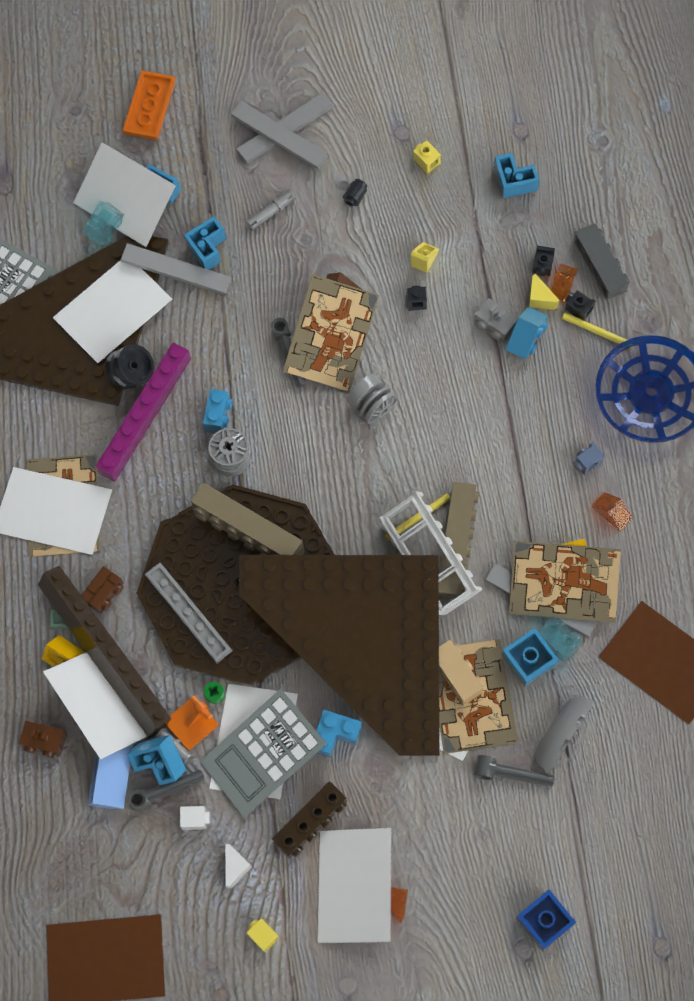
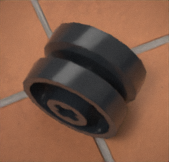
[105,344,154,390]

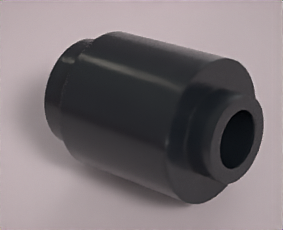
[343,179,367,207]

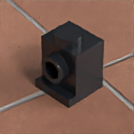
[532,245,555,276]
[407,286,427,311]
[565,290,596,320]

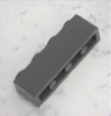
[574,223,629,300]

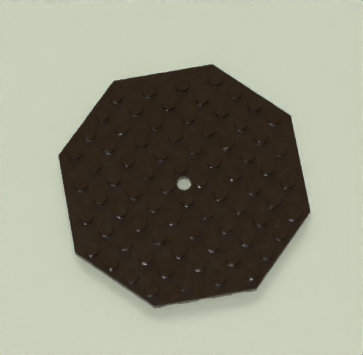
[136,484,335,686]

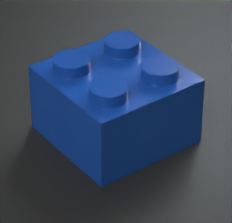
[516,889,576,951]

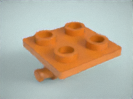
[167,695,219,751]

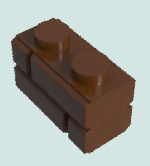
[81,566,124,614]

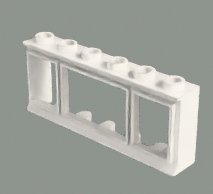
[379,491,482,615]

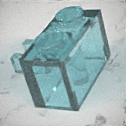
[82,201,125,245]

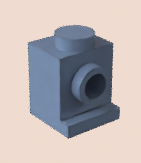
[573,441,605,475]

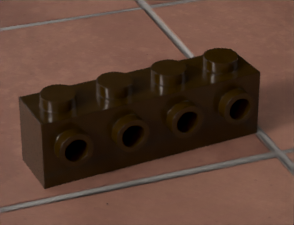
[272,781,347,858]

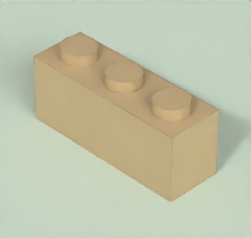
[439,640,484,705]

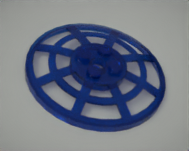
[595,335,694,443]

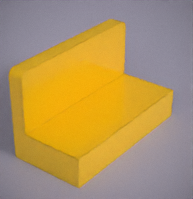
[41,635,86,667]

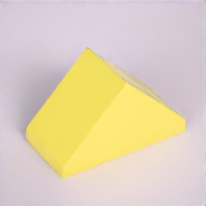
[411,242,439,273]
[529,274,559,310]

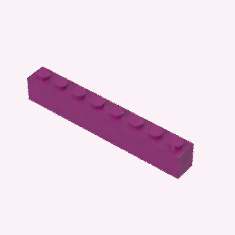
[95,342,191,482]

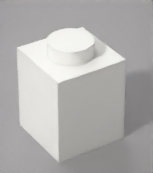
[180,806,210,830]

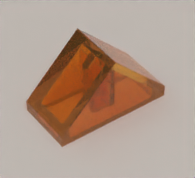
[551,264,578,301]
[591,492,633,531]
[391,887,408,924]

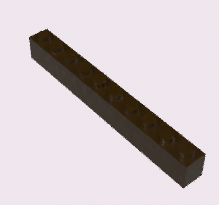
[38,566,172,738]

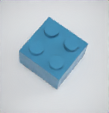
[502,628,559,687]

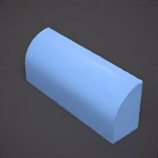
[87,744,133,809]

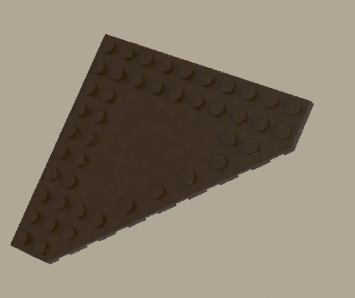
[0,236,169,406]
[239,555,440,756]

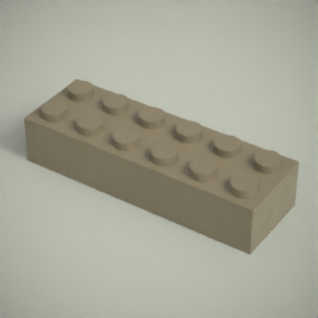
[191,483,305,555]

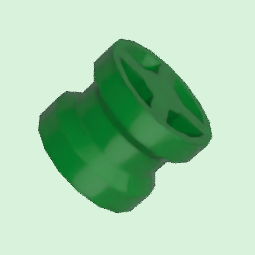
[204,682,225,704]

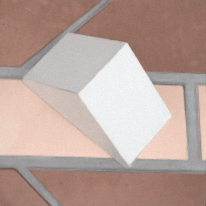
[225,844,252,888]

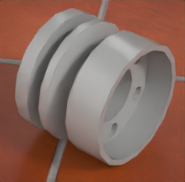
[347,373,397,424]
[208,428,251,476]

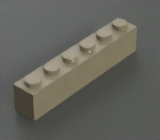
[439,482,479,599]

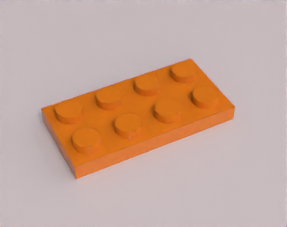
[122,70,176,141]

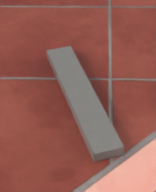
[237,92,334,164]
[231,101,328,170]
[121,243,232,296]
[145,563,232,663]
[485,564,598,638]

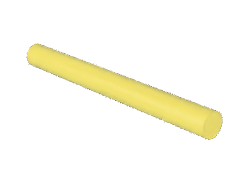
[562,313,633,349]
[384,493,451,542]

